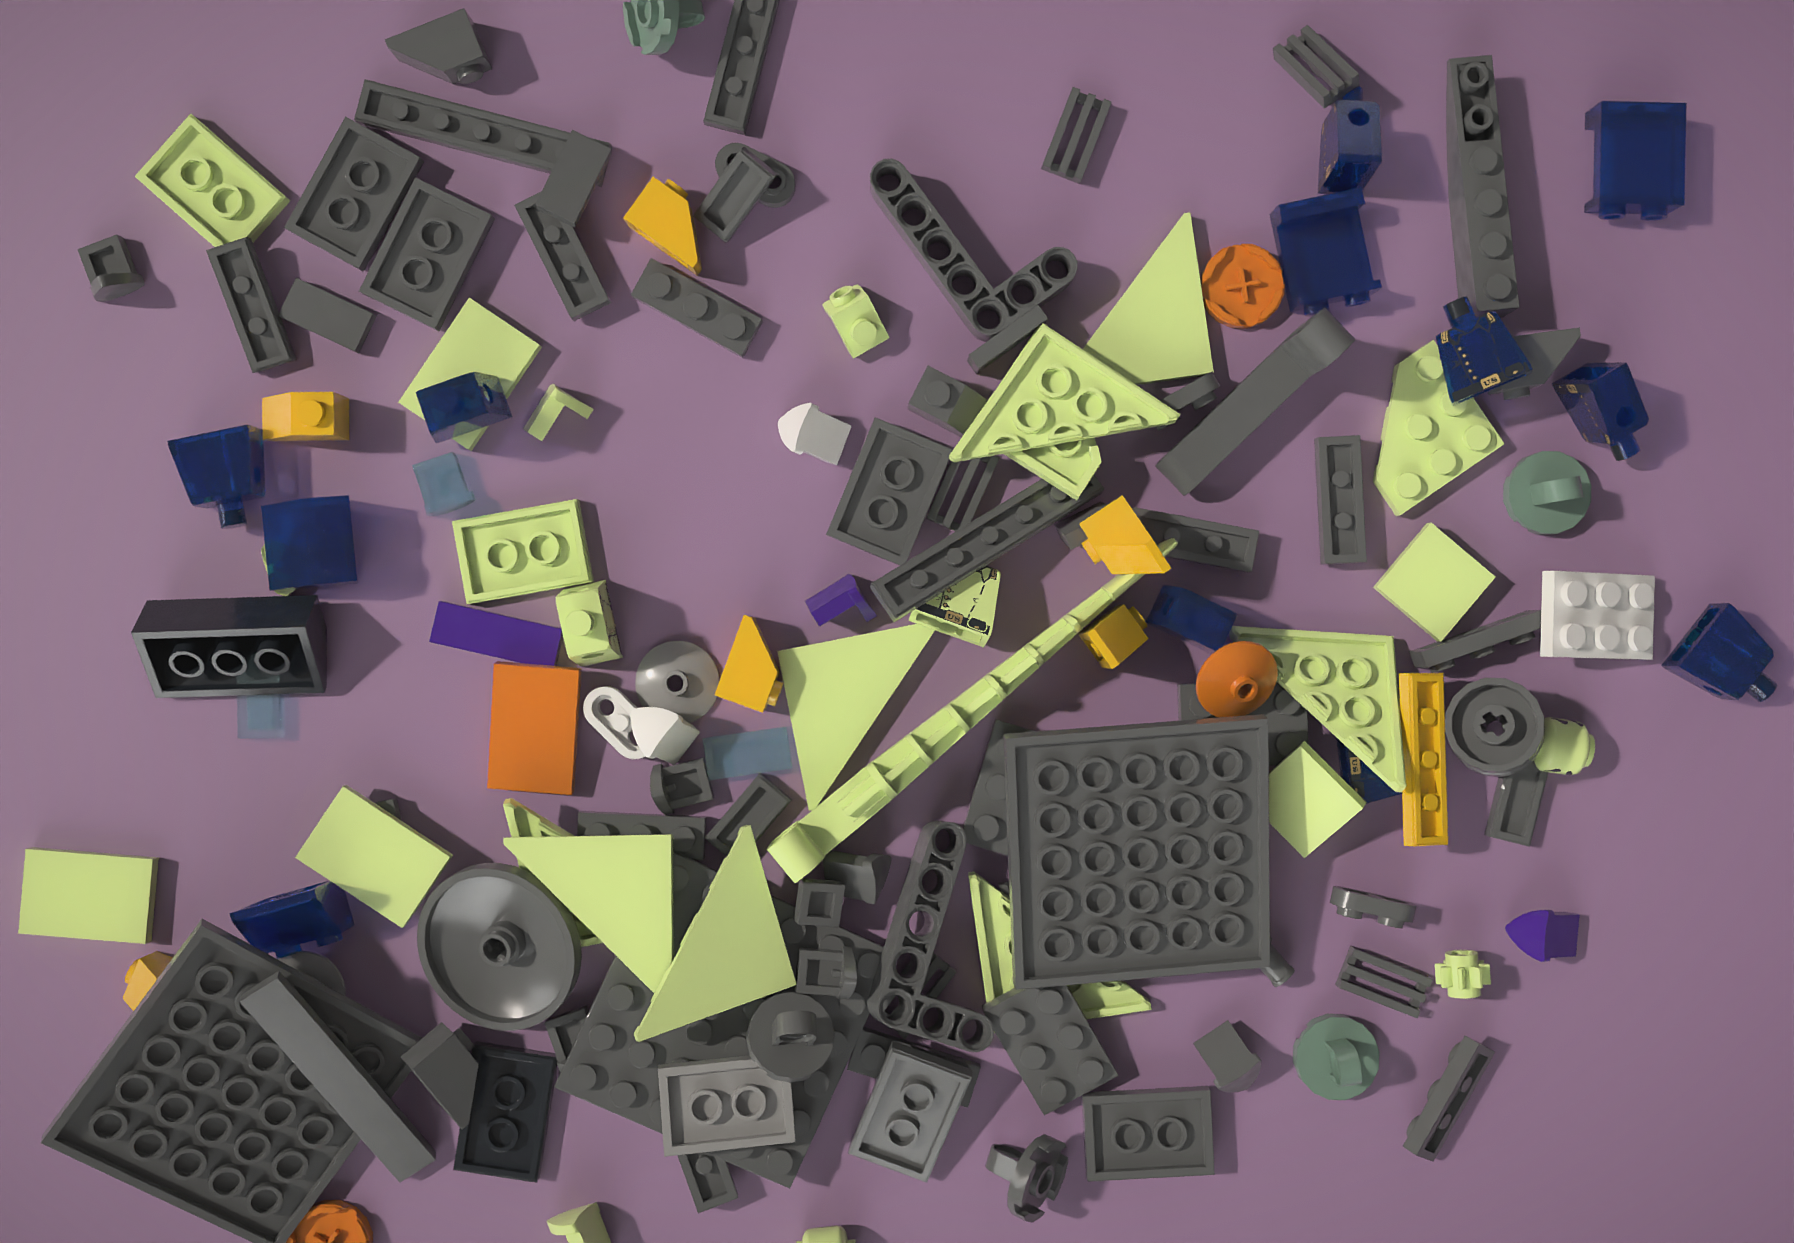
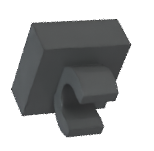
[794,878,845,927]

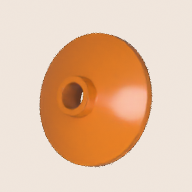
[1196,641,1278,718]

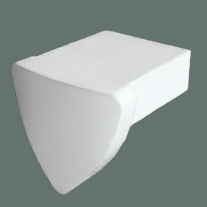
[778,403,851,465]
[631,707,700,765]

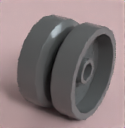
[1445,678,1544,777]

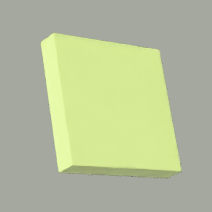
[1373,523,1495,642]
[1269,741,1367,858]

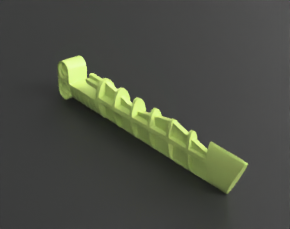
[767,538,1178,883]

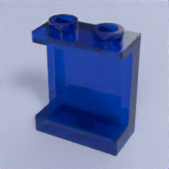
[1584,101,1687,221]
[1269,187,1382,316]

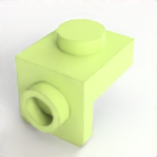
[822,284,890,359]

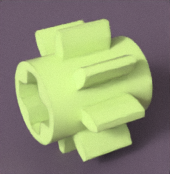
[1435,950,1491,999]

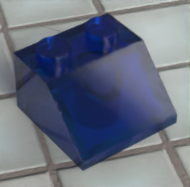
[261,495,358,591]
[229,880,355,959]

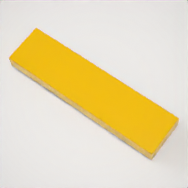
[1399,673,1448,847]

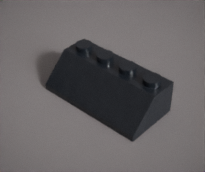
[131,595,327,698]

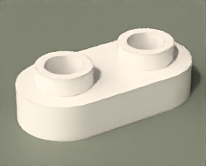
[583,686,645,759]

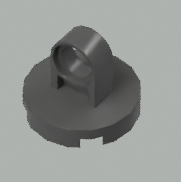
[746,992,835,1083]
[985,1134,1068,1223]

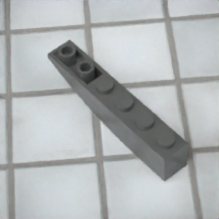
[1446,55,1519,322]

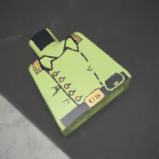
[908,566,1001,648]
[555,580,623,667]

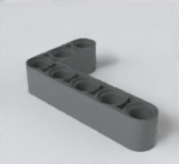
[870,158,1078,342]
[1155,308,1356,496]
[867,821,994,1052]

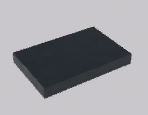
[453,1041,558,1183]

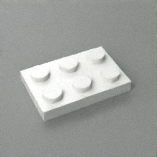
[1540,571,1655,660]

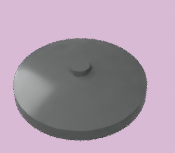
[417,863,582,1031]

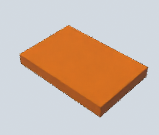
[487,661,582,795]

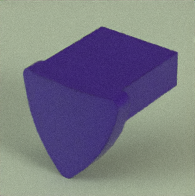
[805,574,877,626]
[1505,910,1580,962]

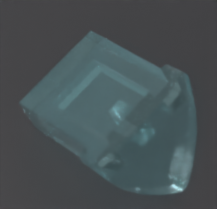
[412,452,476,516]

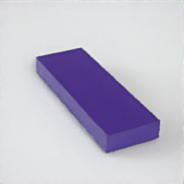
[429,601,563,666]

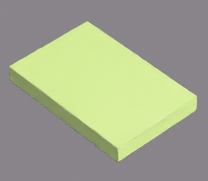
[135,114,291,247]
[398,298,542,451]
[452,499,594,604]
[295,785,453,928]
[18,847,159,944]

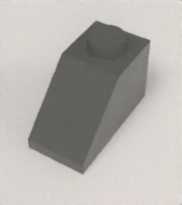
[384,8,492,85]
[1481,327,1581,400]
[907,365,988,438]
[401,1022,479,1130]

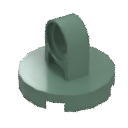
[623,0,705,55]
[1503,451,1591,535]
[1293,1013,1380,1100]

